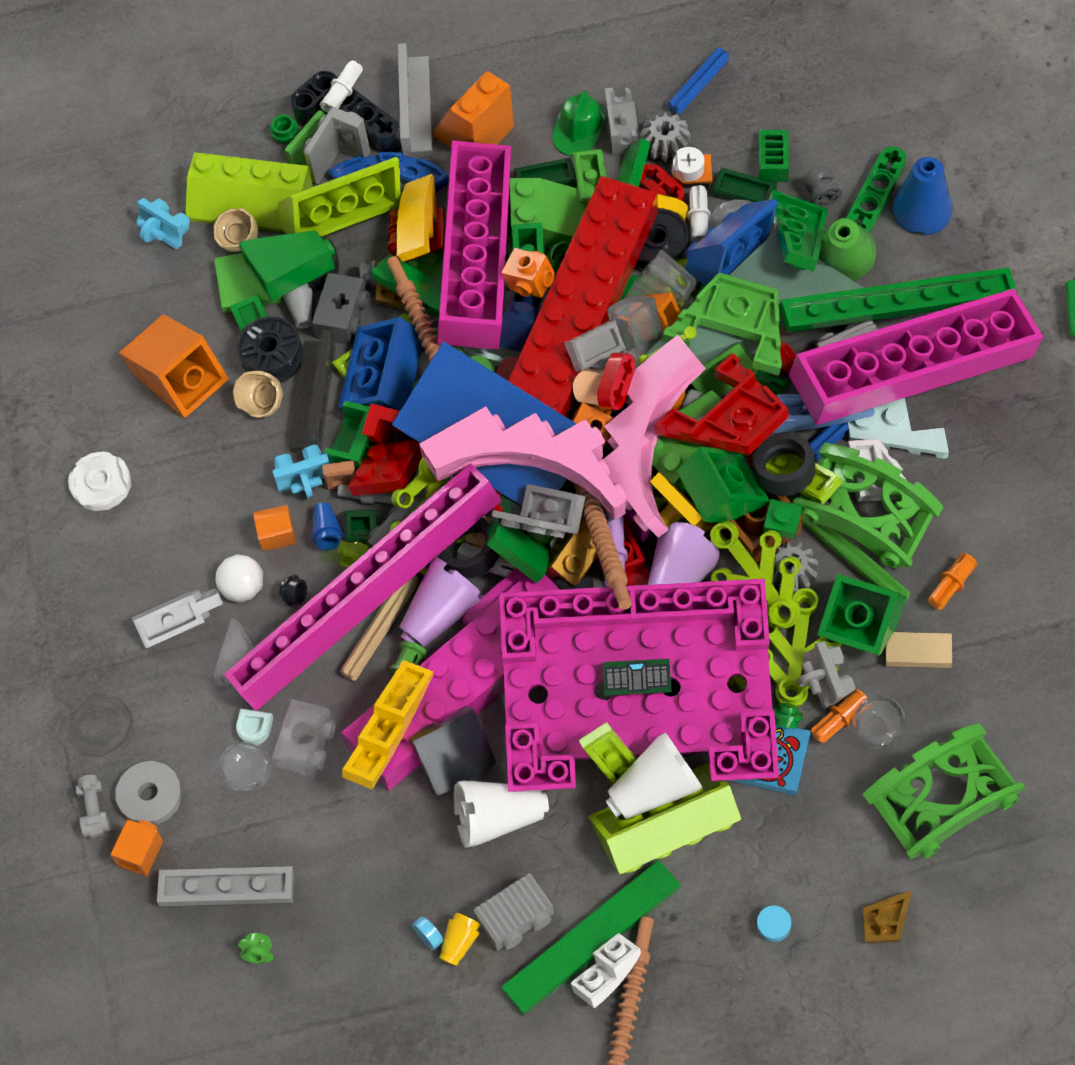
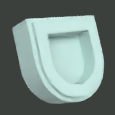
[236,709,273,745]

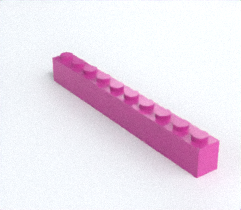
[224,463,502,711]

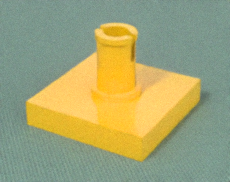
[650,473,714,534]

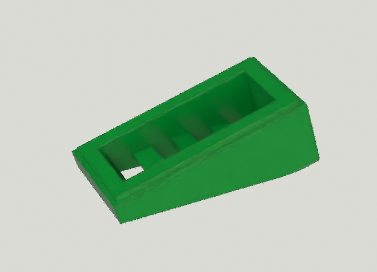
[759,130,789,182]

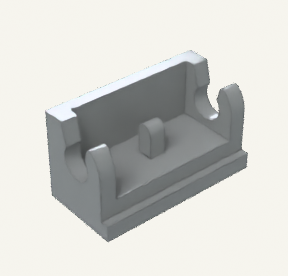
[605,87,640,155]

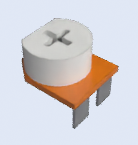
[672,147,712,189]

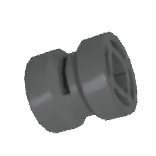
[803,166,842,207]

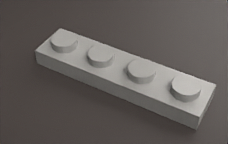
[157,866,294,906]

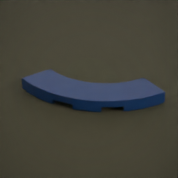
[327,152,449,192]

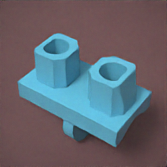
[136,198,190,249]
[272,444,329,499]

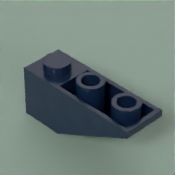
[499,280,554,353]

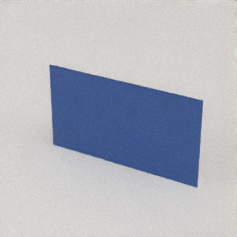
[392,341,576,506]

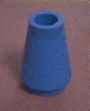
[312,503,343,551]

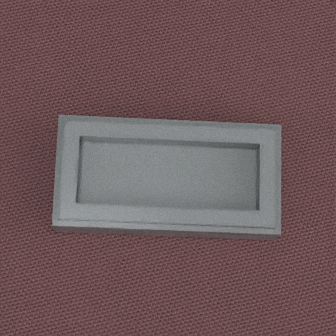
[565,320,626,372]

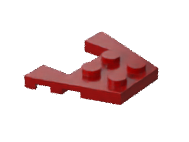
[654,353,789,455]

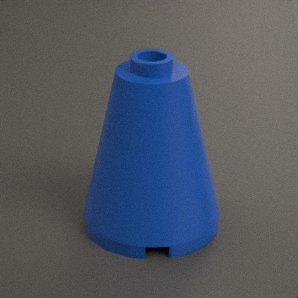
[893,157,953,235]

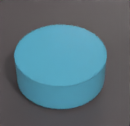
[757,906,791,942]
[411,916,443,950]

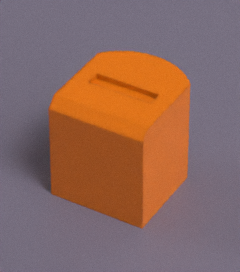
[253,505,296,551]

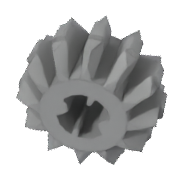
[640,111,690,163]
[772,540,818,595]

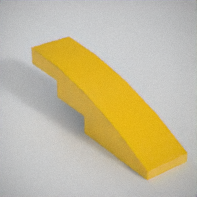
[397,174,437,262]
[342,660,433,789]

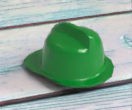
[552,90,606,156]

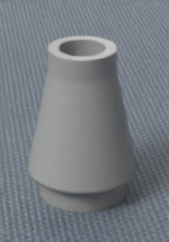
[283,283,313,329]

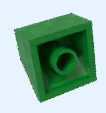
[676,447,770,523]
[817,574,907,656]

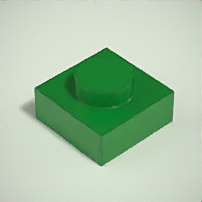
[230,294,268,332]
[763,499,802,539]

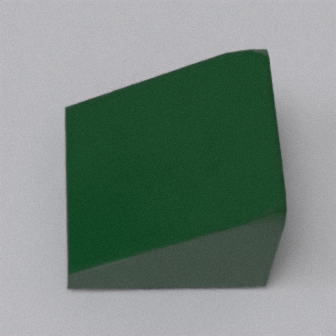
[345,509,378,542]

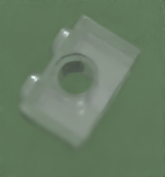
[272,699,336,780]

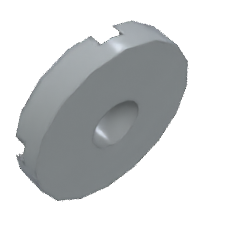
[116,761,182,825]

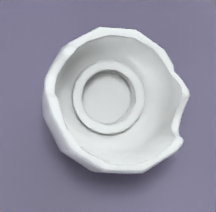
[215,554,264,603]

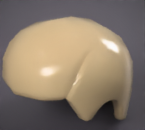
[214,208,258,252]
[232,371,283,418]

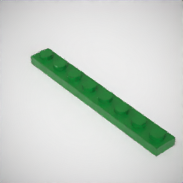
[779,267,1018,333]

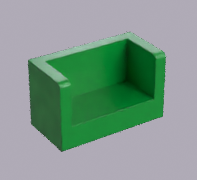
[323,401,374,471]

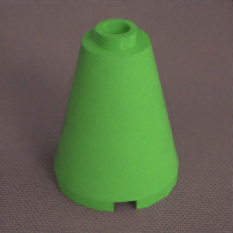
[819,218,876,281]

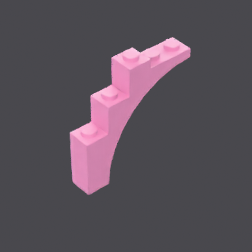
[603,334,706,538]
[419,407,628,520]

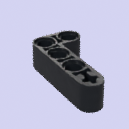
[290,71,401,153]

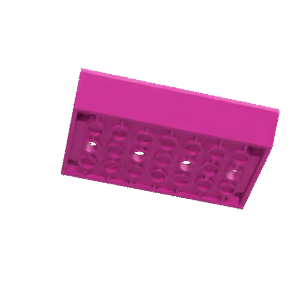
[499,579,779,792]

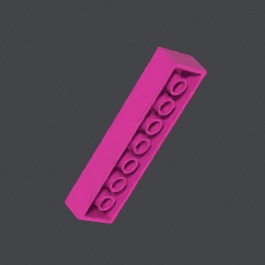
[437,140,511,350]
[789,289,1044,425]
[341,575,560,791]

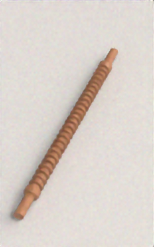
[387,256,441,362]
[572,482,632,610]
[606,917,654,1065]

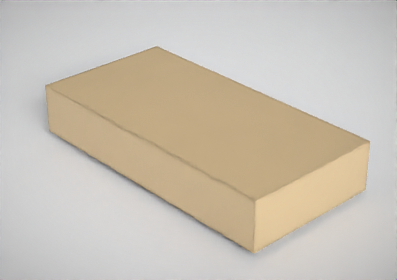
[885,632,952,668]

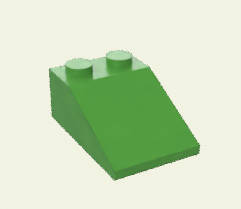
[509,178,588,248]
[652,390,722,498]

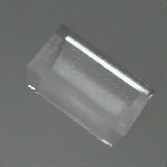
[607,296,663,363]

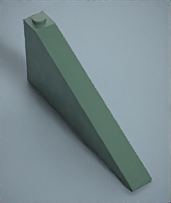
[635,231,863,369]

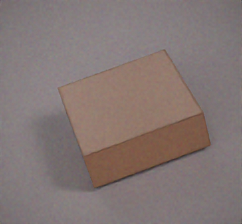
[322,461,356,490]

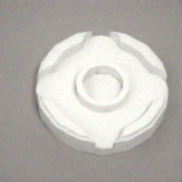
[68,452,131,511]

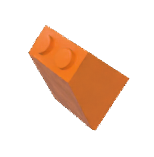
[432,71,514,148]
[119,314,229,418]

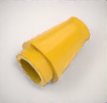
[439,913,480,967]

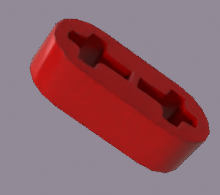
[639,164,685,202]
[597,352,635,410]

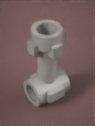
[76,775,111,838]

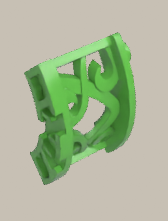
[792,443,943,568]
[863,723,1026,859]

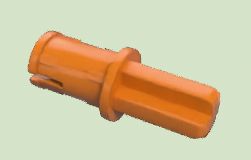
[928,553,977,610]
[811,689,870,744]

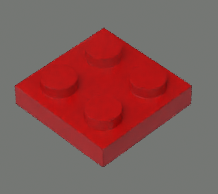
[348,440,422,496]

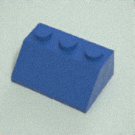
[684,199,778,286]
[338,317,423,411]

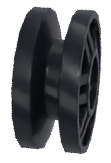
[635,209,689,273]
[237,316,304,383]

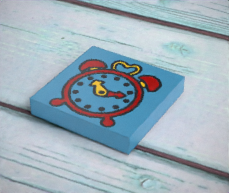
[732,725,811,796]

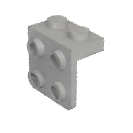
[303,106,370,184]
[492,484,586,538]

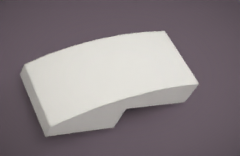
[570,933,641,1008]

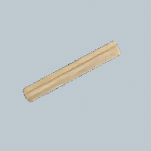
[341,575,419,681]

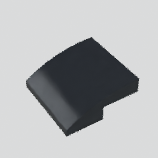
[409,706,497,796]

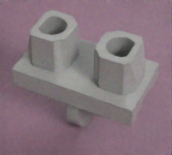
[797,641,856,709]

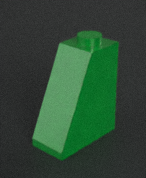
[239,230,335,301]

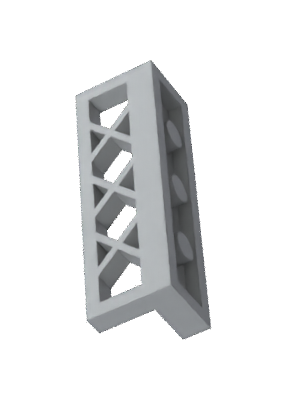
[398,43,433,158]

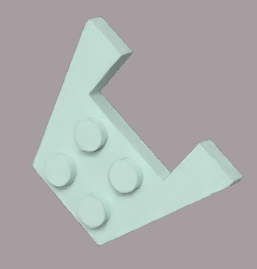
[846,398,949,459]

